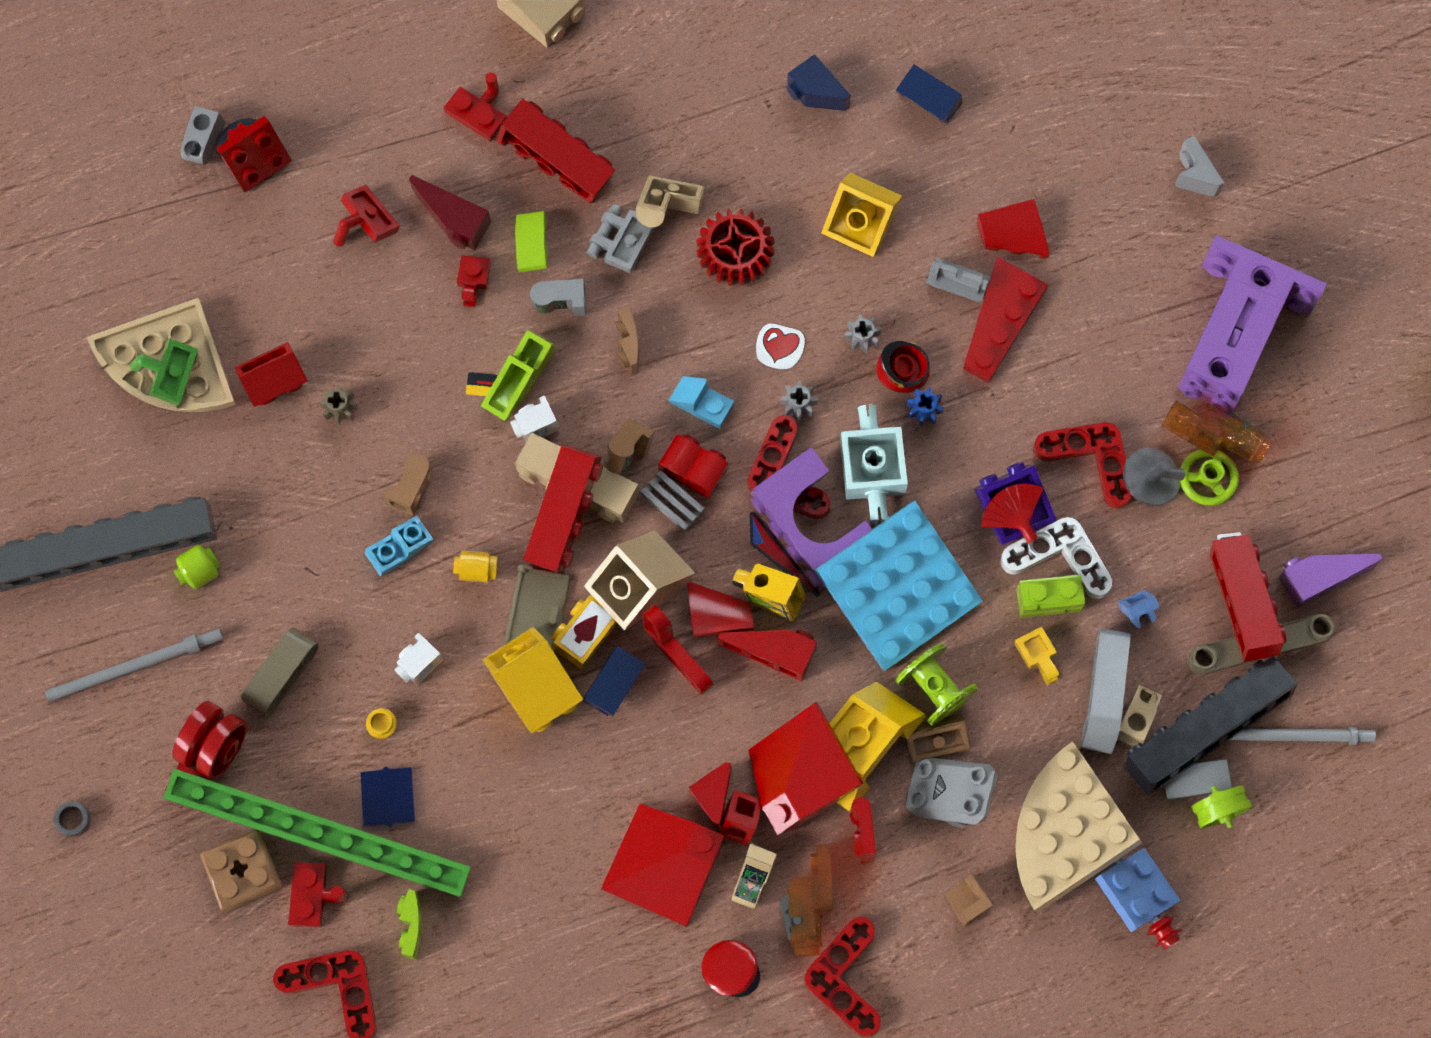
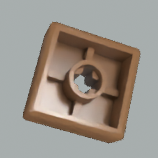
[200,830,282,912]

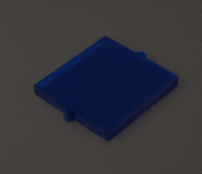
[360,767,415,827]

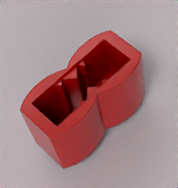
[658,434,728,499]

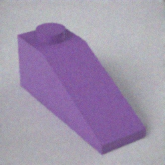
[1279,554,1383,608]

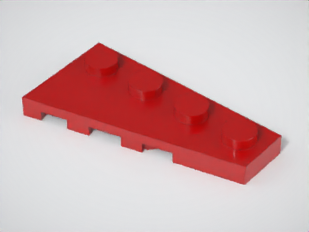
[963,256,1048,383]

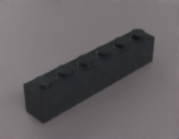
[1125,656,1298,796]

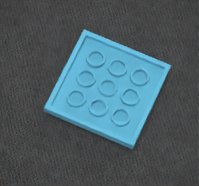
[815,501,983,671]

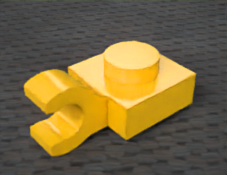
[1014,626,1060,685]

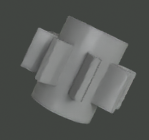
[844,315,881,354]
[780,381,818,421]

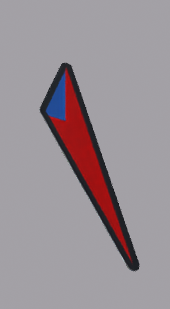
[750,512,820,597]

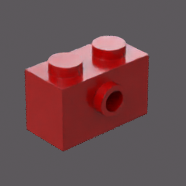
[234,342,308,407]

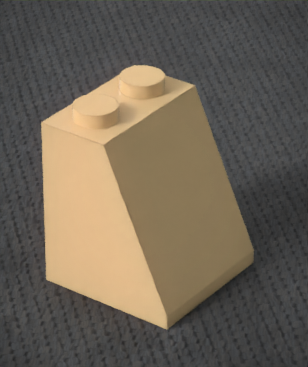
[496,0,586,48]
[584,530,695,630]

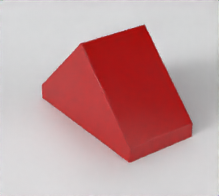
[689,762,732,829]

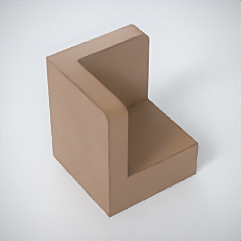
[944,874,993,927]

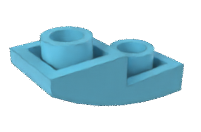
[365,516,433,577]

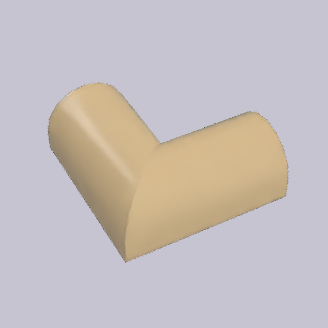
[636,176,705,227]

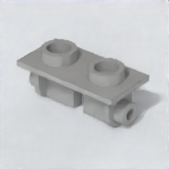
[926,257,991,303]

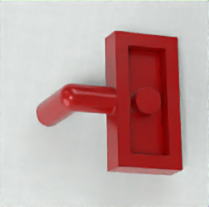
[443,72,507,142]
[333,184,400,247]
[288,862,348,928]

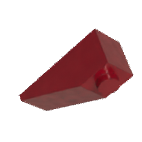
[409,175,491,251]

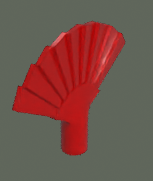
[982,484,1044,544]

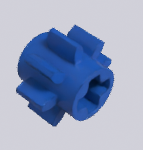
[907,387,944,426]

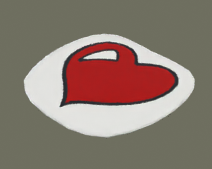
[756,323,805,369]

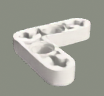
[1001,517,1112,599]

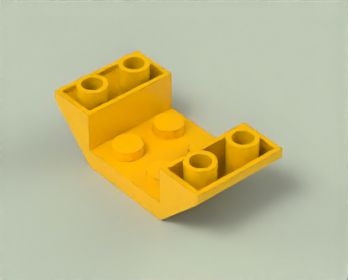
[830,682,926,813]

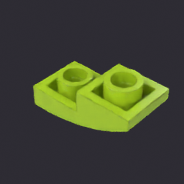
[515,211,548,273]
[396,889,423,960]

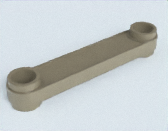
[1188,614,1335,675]

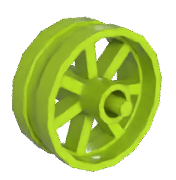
[1191,785,1253,829]

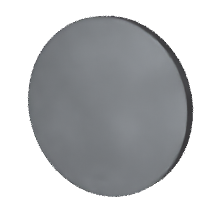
[1123,448,1185,506]

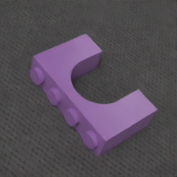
[750,447,872,590]

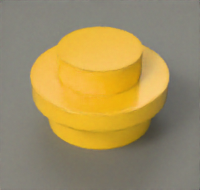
[366,708,397,739]

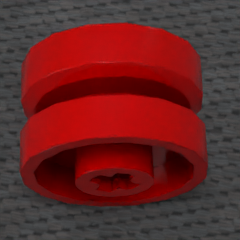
[172,700,248,781]

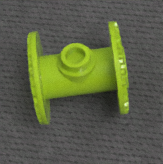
[896,643,978,725]

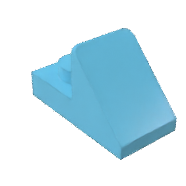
[668,376,735,429]

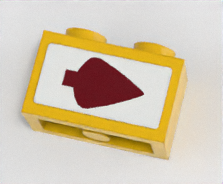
[552,595,618,670]

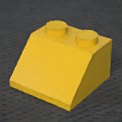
[821,172,902,257]

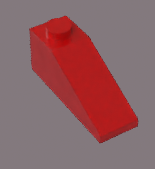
[718,630,817,682]

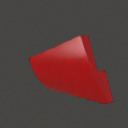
[976,199,1050,259]
[687,582,754,638]

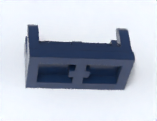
[896,64,963,124]
[582,646,645,716]

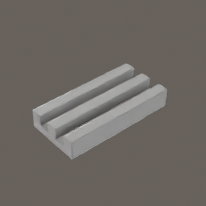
[640,470,705,532]

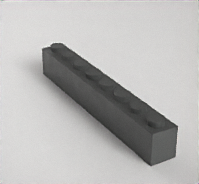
[0,497,217,592]

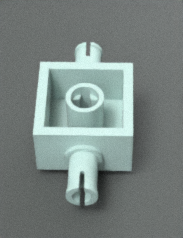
[840,404,908,525]

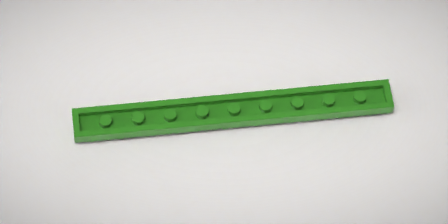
[163,769,471,897]

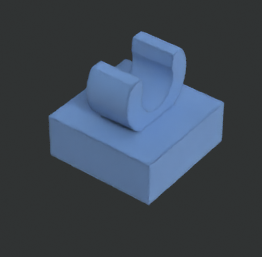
[1118,589,1159,628]

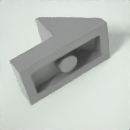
[1175,136,1224,197]

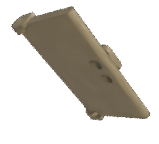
[503,565,571,655]

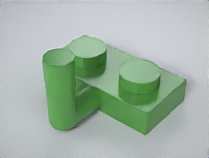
[130,338,198,405]

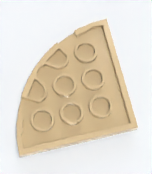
[87,298,236,412]
[1016,741,1142,913]

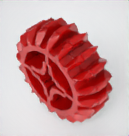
[696,208,775,287]

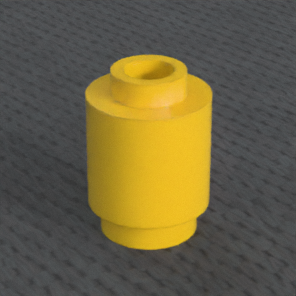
[453,550,498,583]

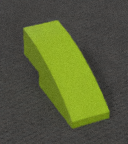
[481,330,558,421]

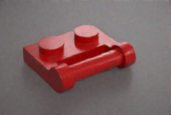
[849,797,876,863]

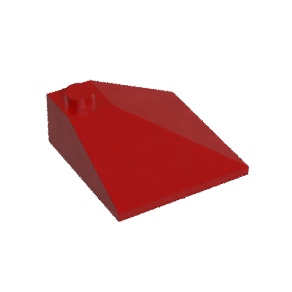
[748,702,864,835]
[601,803,725,927]

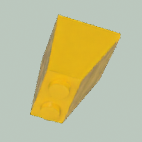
[482,627,583,734]

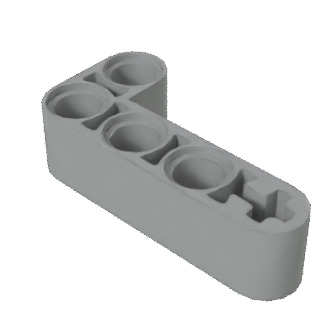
[1080,628,1131,754]

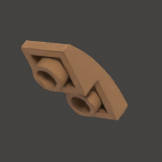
[615,306,639,375]

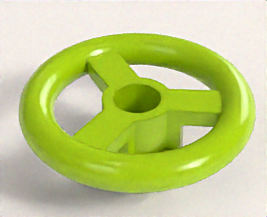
[1180,448,1239,506]

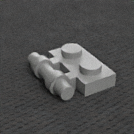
[586,204,655,274]

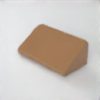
[905,714,971,763]

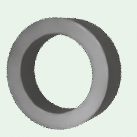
[54,801,91,837]

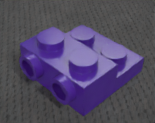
[974,462,1057,545]

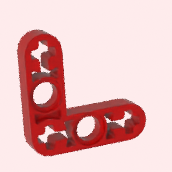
[748,415,831,519]
[1033,422,1132,509]
[642,604,714,695]
[804,917,881,1037]
[273,950,377,1038]

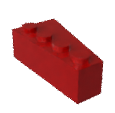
[496,98,615,203]

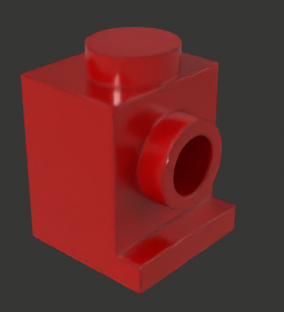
[718,790,762,846]

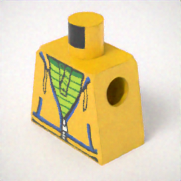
[732,564,807,623]

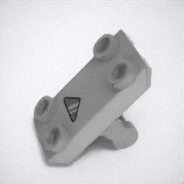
[905,758,998,828]

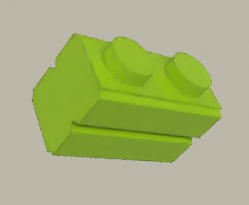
[1017,574,1085,618]

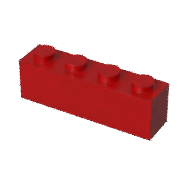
[523,444,603,573]
[1210,534,1287,662]

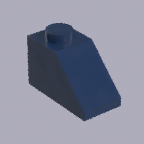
[787,54,851,111]

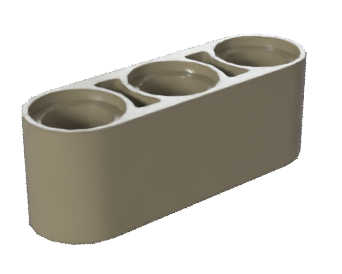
[241,627,319,717]

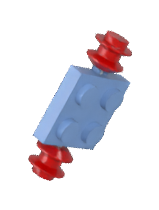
[1095,848,1182,949]

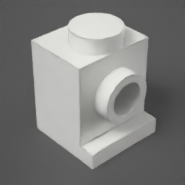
[510,396,559,443]
[394,633,443,686]

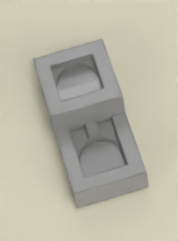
[1165,760,1233,801]

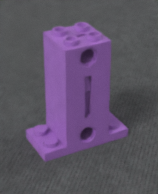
[1177,235,1327,412]

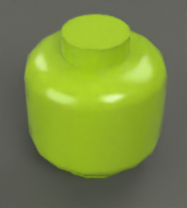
[174,545,221,590]

